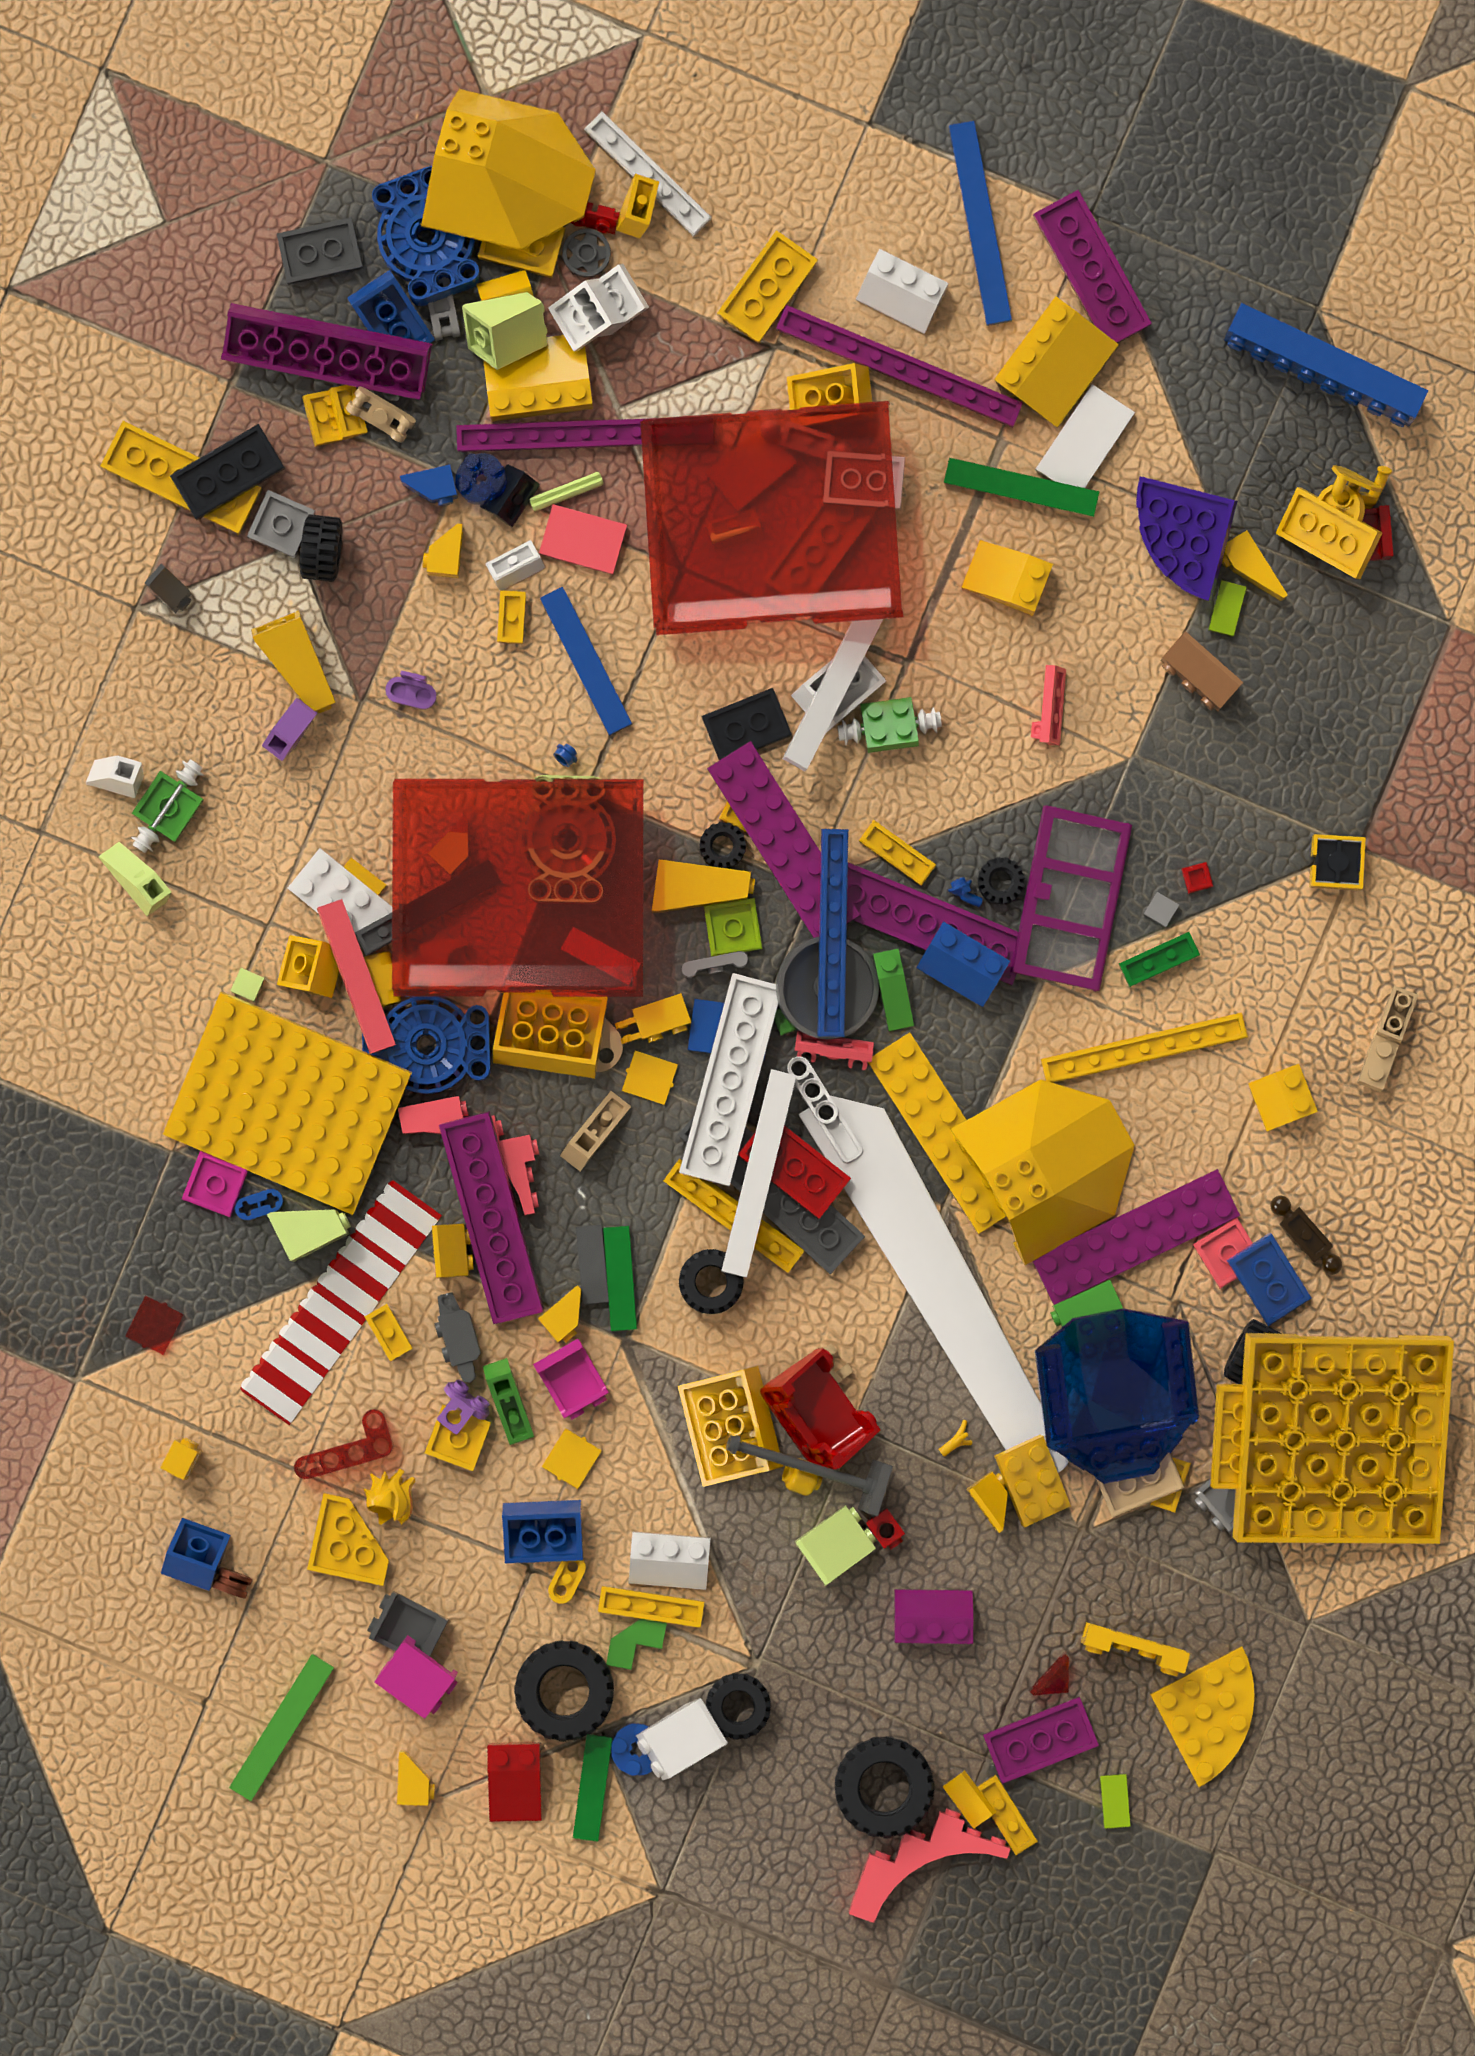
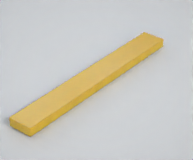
[1040,1012,1248,1083]

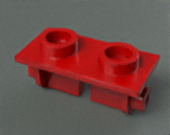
[570,202,620,235]

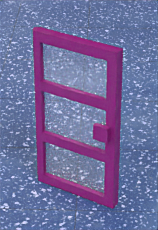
[1011,805,1132,992]

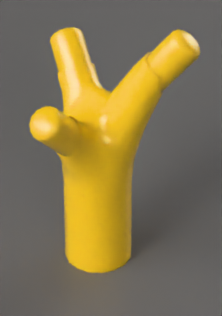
[938,1420,972,1457]

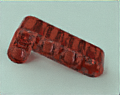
[294,1409,394,1479]

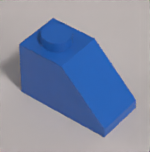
[400,465,458,506]

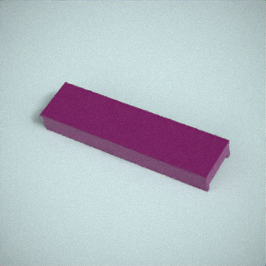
[221,303,432,400]

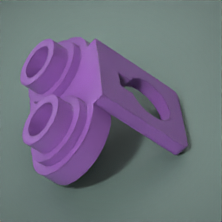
[385,670,437,709]
[437,1380,490,1434]

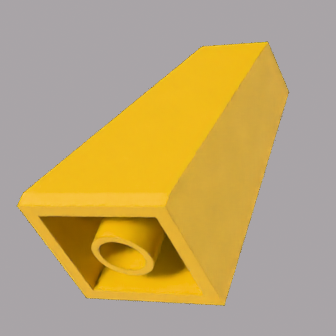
[251,610,336,713]

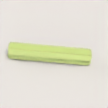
[530,472,603,511]

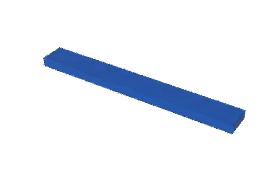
[949,121,1012,326]
[817,829,849,1037]

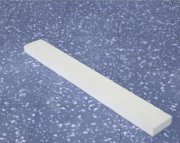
[782,587,893,772]
[722,1069,796,1278]

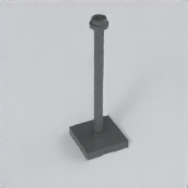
[726,1435,893,1516]

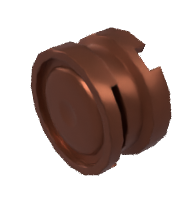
[212,1567,253,1599]

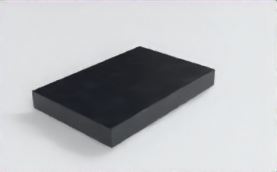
[701,688,792,760]

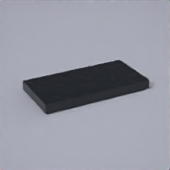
[170,424,285,521]

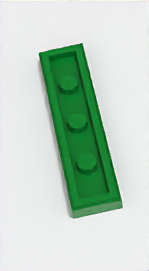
[603,1226,637,1331]
[573,1734,613,1842]

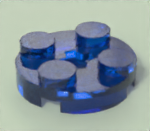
[455,453,507,505]

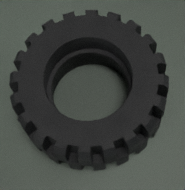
[514,1640,614,1742]
[835,1736,935,1838]

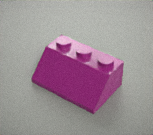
[894,1589,973,1644]

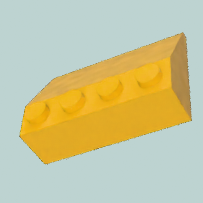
[994,296,1119,428]
[483,335,593,422]
[493,981,608,1079]
[678,1366,784,1487]

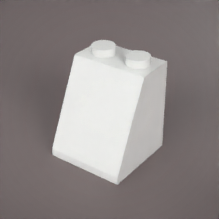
[636,1698,727,1780]

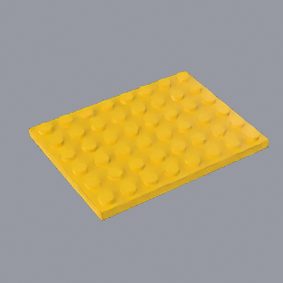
[163,991,412,1215]

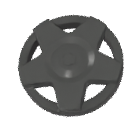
[562,229,611,277]

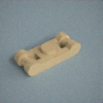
[346,387,416,443]

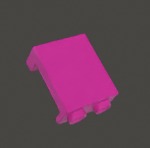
[533,1339,609,1420]
[375,1635,458,1719]

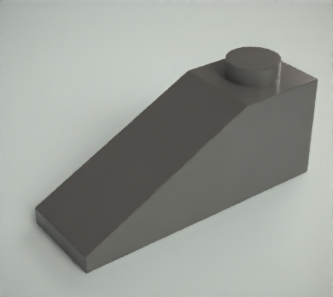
[145,564,192,614]

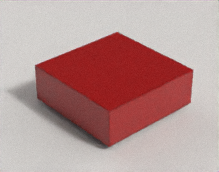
[1181,862,1213,894]

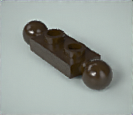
[1270,1195,1342,1275]

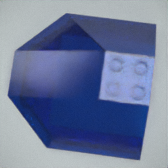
[1035,1308,1199,1484]

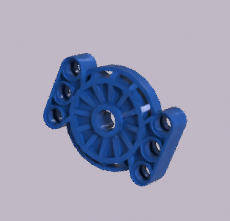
[372,166,480,306]
[362,995,491,1094]

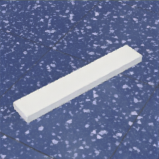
[584,111,712,237]

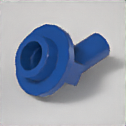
[948,877,983,907]

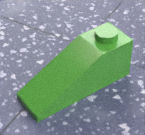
[872,949,914,1031]
[483,1358,534,1445]

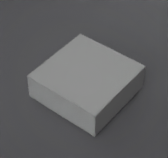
[1143,892,1179,928]

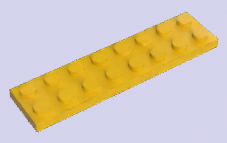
[868,1032,1006,1234]

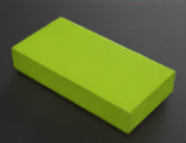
[1208,580,1246,637]
[1100,1774,1131,1829]

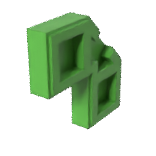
[606,1619,667,1670]

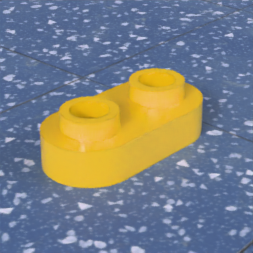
[548,1559,586,1604]

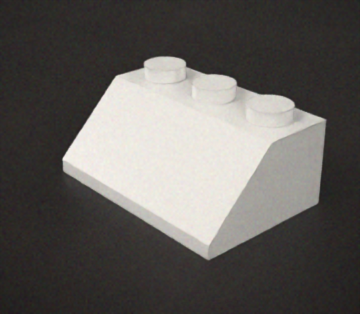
[856,249,948,334]
[629,1531,710,1590]

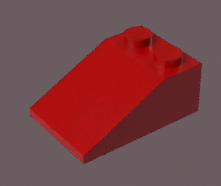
[487,1742,542,1822]

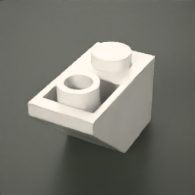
[86,756,144,798]

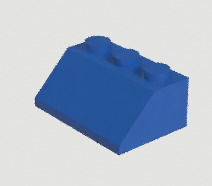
[916,921,1010,1007]
[502,1500,583,1564]

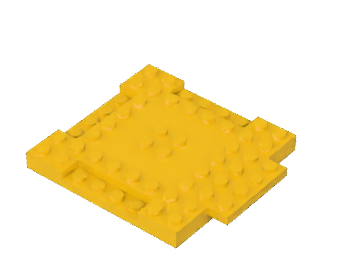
[1210,1333,1454,1544]

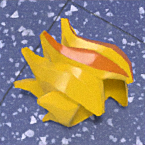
[363,1469,416,1525]

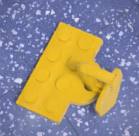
[1276,465,1392,579]

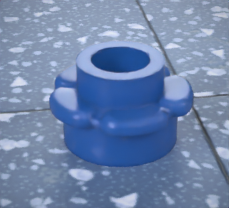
[553,744,577,767]

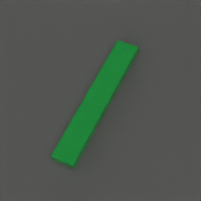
[944,458,1100,517]

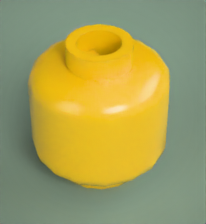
[782,1458,822,1496]

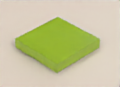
[704,898,762,957]

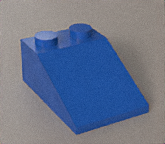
[347,270,435,343]

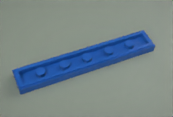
[540,586,632,736]

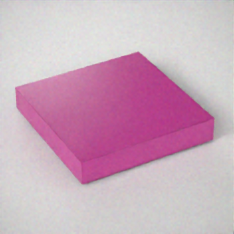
[182,1151,248,1218]

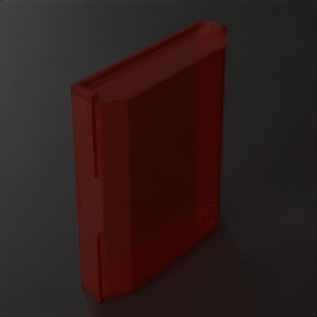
[640,401,904,636]
[392,779,644,997]

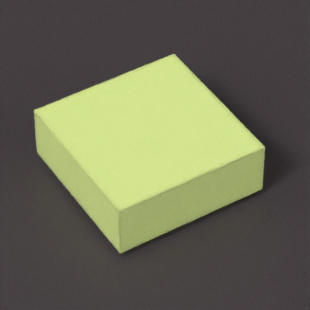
[231,968,265,1002]

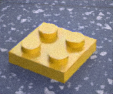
[425,1404,491,1471]

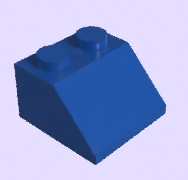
[161,1518,231,1591]

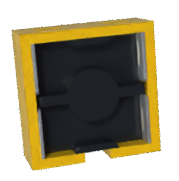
[1309,834,1366,891]

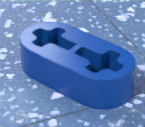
[235,1189,284,1220]

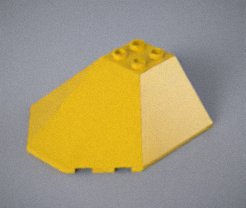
[421,89,596,250]
[951,1079,1135,1265]

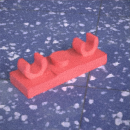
[795,1031,874,1070]

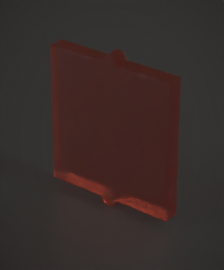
[125,1295,184,1355]

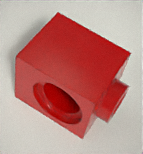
[865,1508,905,1549]

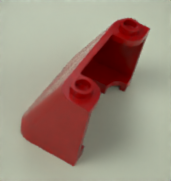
[760,1348,881,1469]

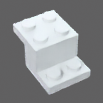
[548,264,649,351]

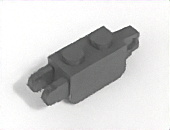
[434,1292,481,1383]

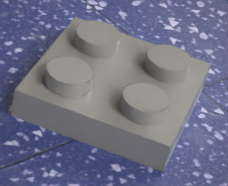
[247,490,315,558]

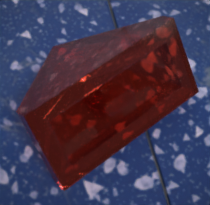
[1028,1652,1069,1696]

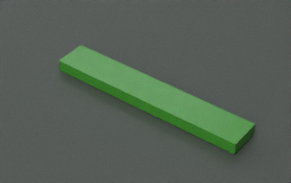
[229,1654,334,1801]

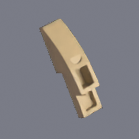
[1357,985,1418,1092]

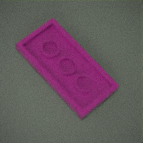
[983,1697,1099,1784]

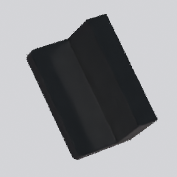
[480,464,540,527]

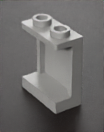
[1194,1478,1236,1533]

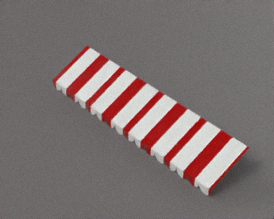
[240,1180,442,1425]

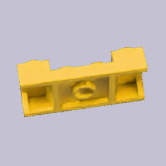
[1081,1622,1190,1677]

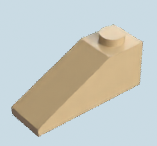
[560,1091,631,1172]

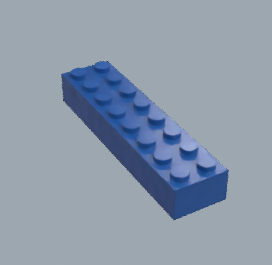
[1224,303,1429,427]

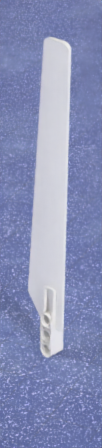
[787,1057,1068,1472]

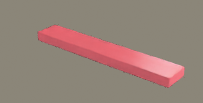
[317,899,396,1054]

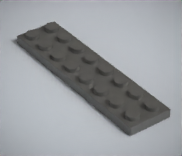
[678,1117,865,1274]

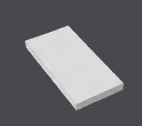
[1035,384,1135,488]

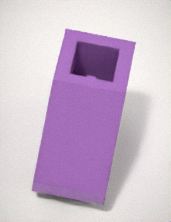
[262,698,317,761]

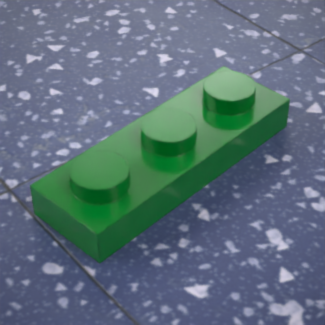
[1118,932,1200,987]

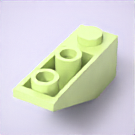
[98,842,171,916]

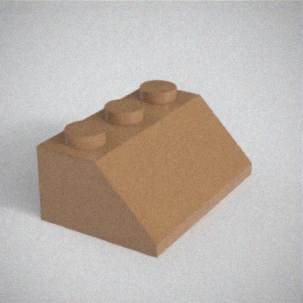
[1160,631,1243,711]

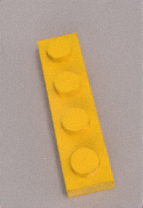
[598,1586,705,1628]

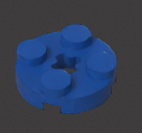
[611,1723,652,1776]

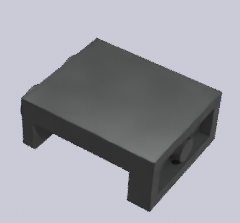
[367,1591,449,1656]

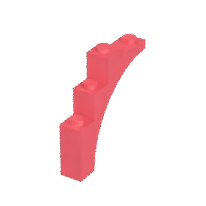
[398,1096,539,1216]
[848,1808,1010,1923]

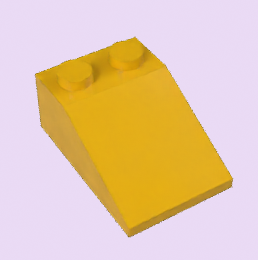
[787,363,874,426]
[961,540,1053,616]

